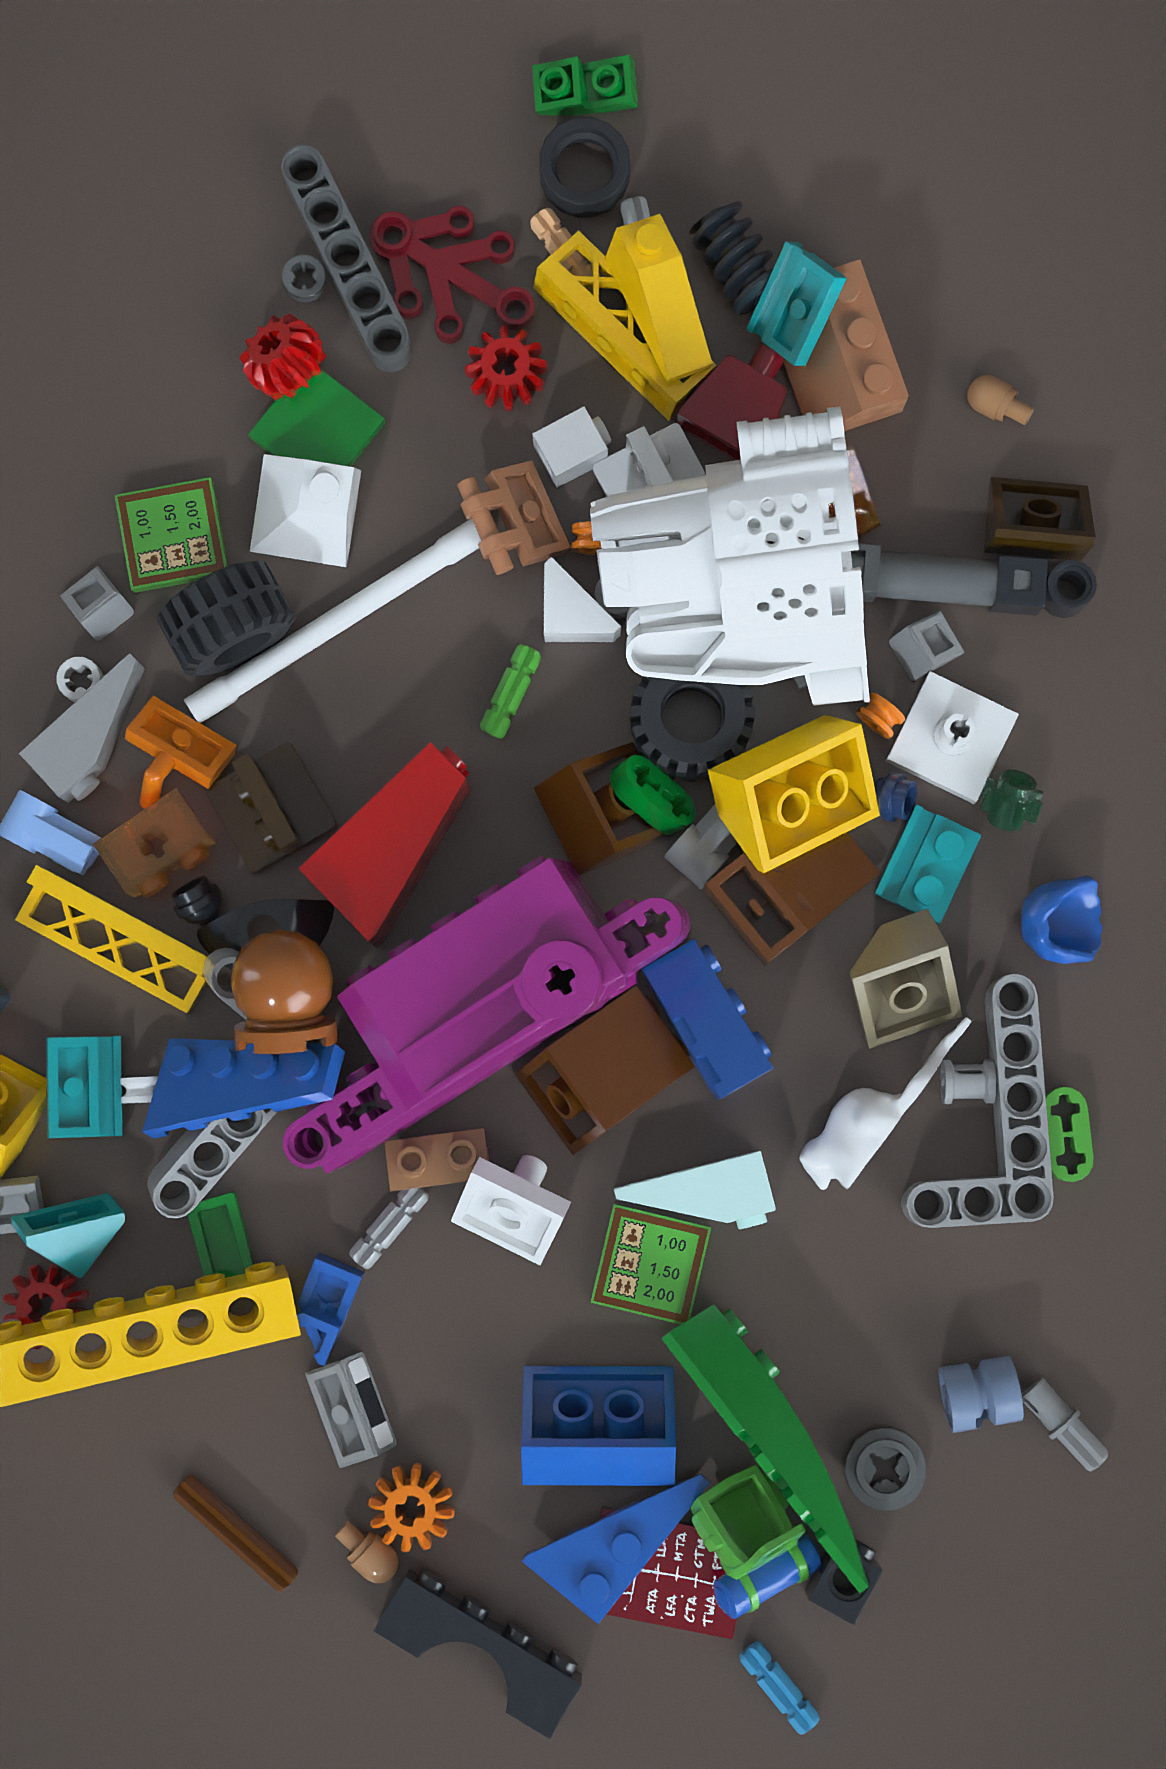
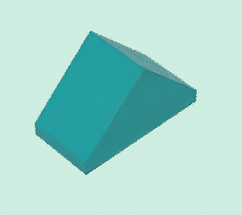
[11,1193,125,1278]

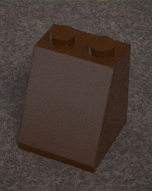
[515,985,695,1155]

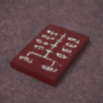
[600,1506,737,1639]

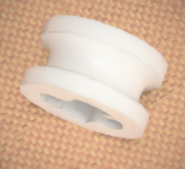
[57,657,104,702]
[120,1076,158,1104]

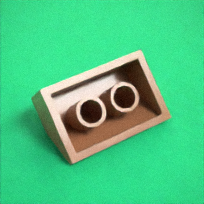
[783,259,909,431]

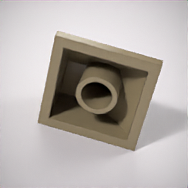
[849,909,962,1049]

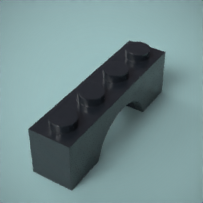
[374,1569,582,1739]

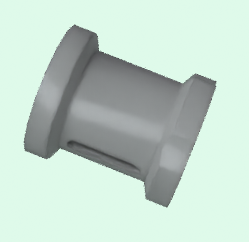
[940,1059,996,1104]

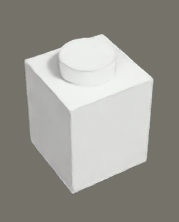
[532,406,612,488]

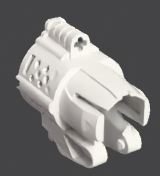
[590,406,869,706]

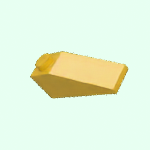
[605,214,712,383]

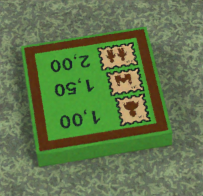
[115,477,228,593]
[591,1204,711,1324]

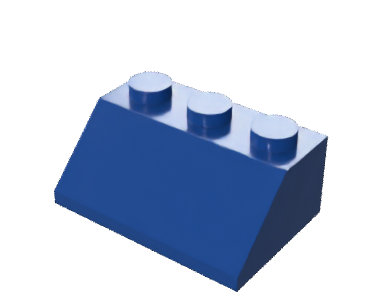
[521,1366,676,1486]

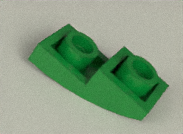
[532,55,638,116]

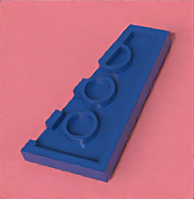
[142,1038,345,1139]

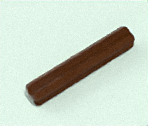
[172,1475,298,1592]

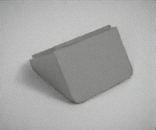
[60,566,134,641]
[889,611,965,681]

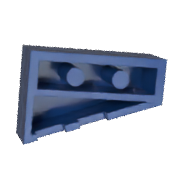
[641,939,773,1100]

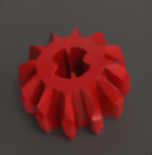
[239,313,326,400]
[465,325,548,412]
[3,1263,89,1350]

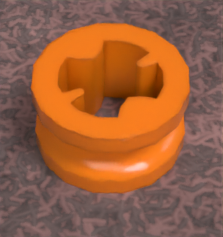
[572,521,601,555]
[855,692,905,739]

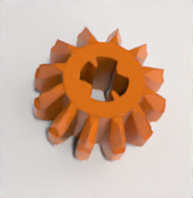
[368,1463,455,1552]

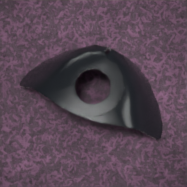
[196,899,334,971]

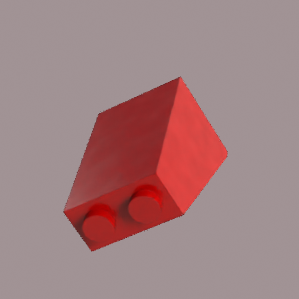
[298,742,471,948]

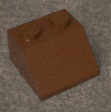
[534,742,665,875]

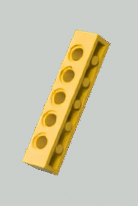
[0,1262,301,1407]

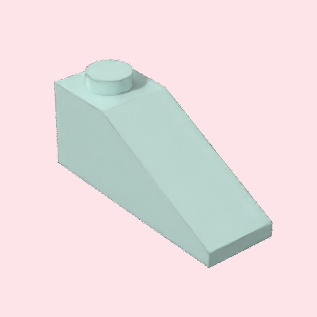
[614,1150,776,1229]

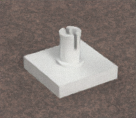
[886,671,1019,804]
[451,1155,571,1265]

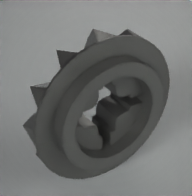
[845,1428,926,1511]

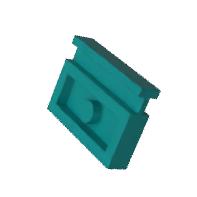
[746,241,847,366]
[873,804,981,925]
[46,1036,123,1138]

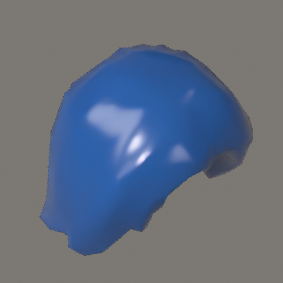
[1020,875,1102,964]

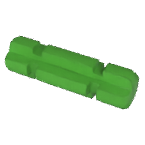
[480,644,541,739]

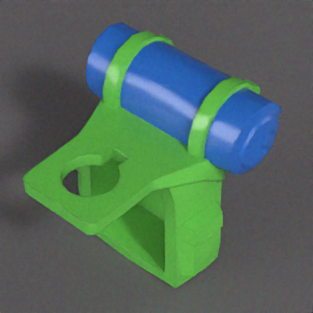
[691,1464,822,1619]

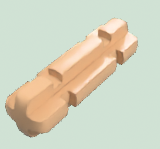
[530,208,601,293]

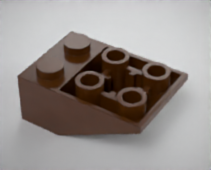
[703,832,880,966]

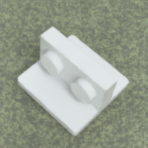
[593,423,706,497]

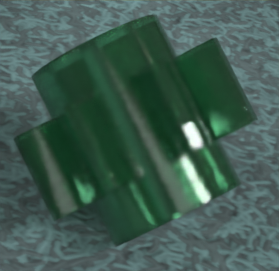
[980,769,1043,831]

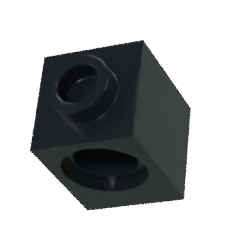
[805,1539,883,1625]

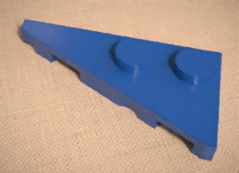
[522,1473,710,1624]

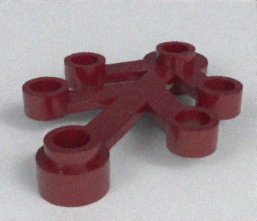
[369,206,535,344]

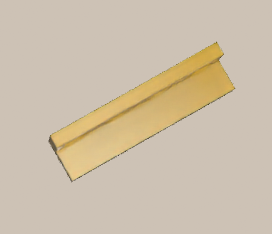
[533,231,717,421]
[15,865,208,1014]

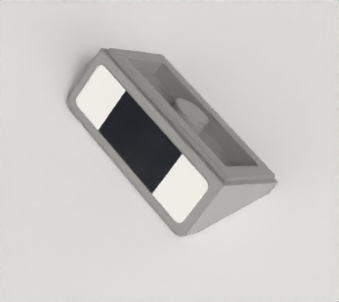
[305,1352,397,1468]

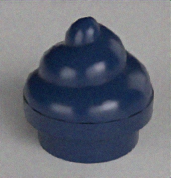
[874,772,917,822]

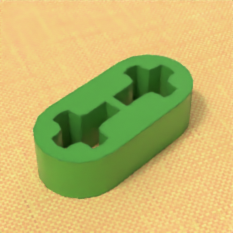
[1045,1087,1094,1182]

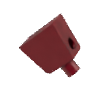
[677,345,787,461]

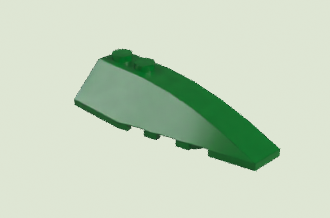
[661,1304,869,1593]

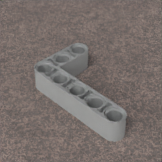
[147,948,322,1218]
[901,974,1054,1228]

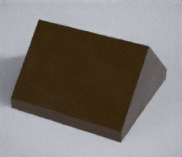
[984,477,1096,561]

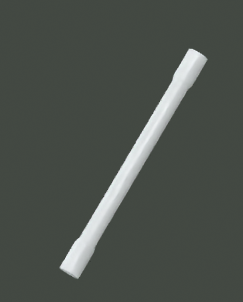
[184,519,481,723]

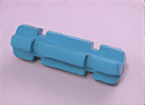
[739,1641,820,1735]

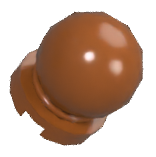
[231,929,338,1054]

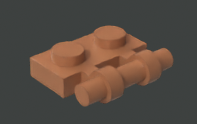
[457,460,571,575]

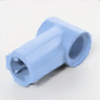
[0,790,104,876]

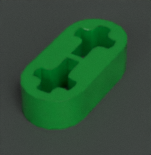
[610,755,696,835]

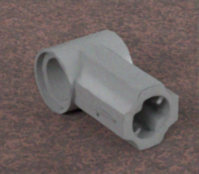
[664,804,738,889]

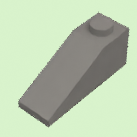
[19,653,145,803]

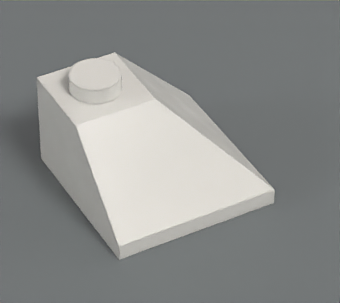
[250,454,361,567]

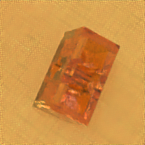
[93,788,216,898]

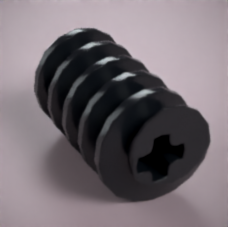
[689,201,774,315]

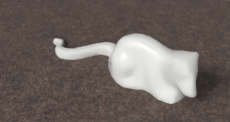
[799,1017,972,1190]

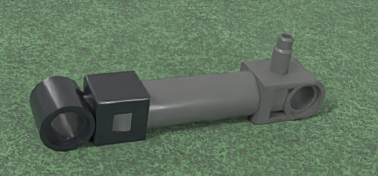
[851,543,1097,618]

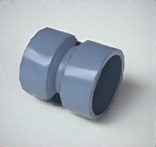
[938,1355,1024,1433]

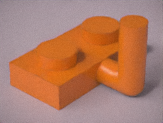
[125,696,237,810]

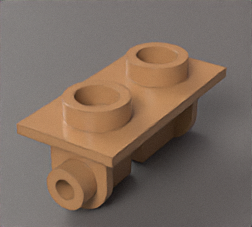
[384,1128,490,1192]

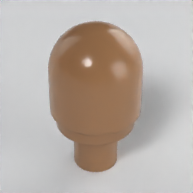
[967,375,1034,426]
[335,1521,399,1584]

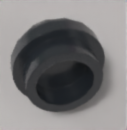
[171,876,222,927]

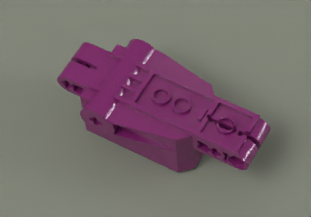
[283,856,690,1174]

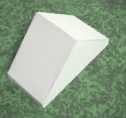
[544,557,621,642]

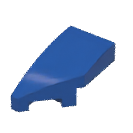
[297,1253,365,1366]

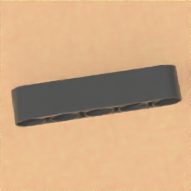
[281,144,412,372]

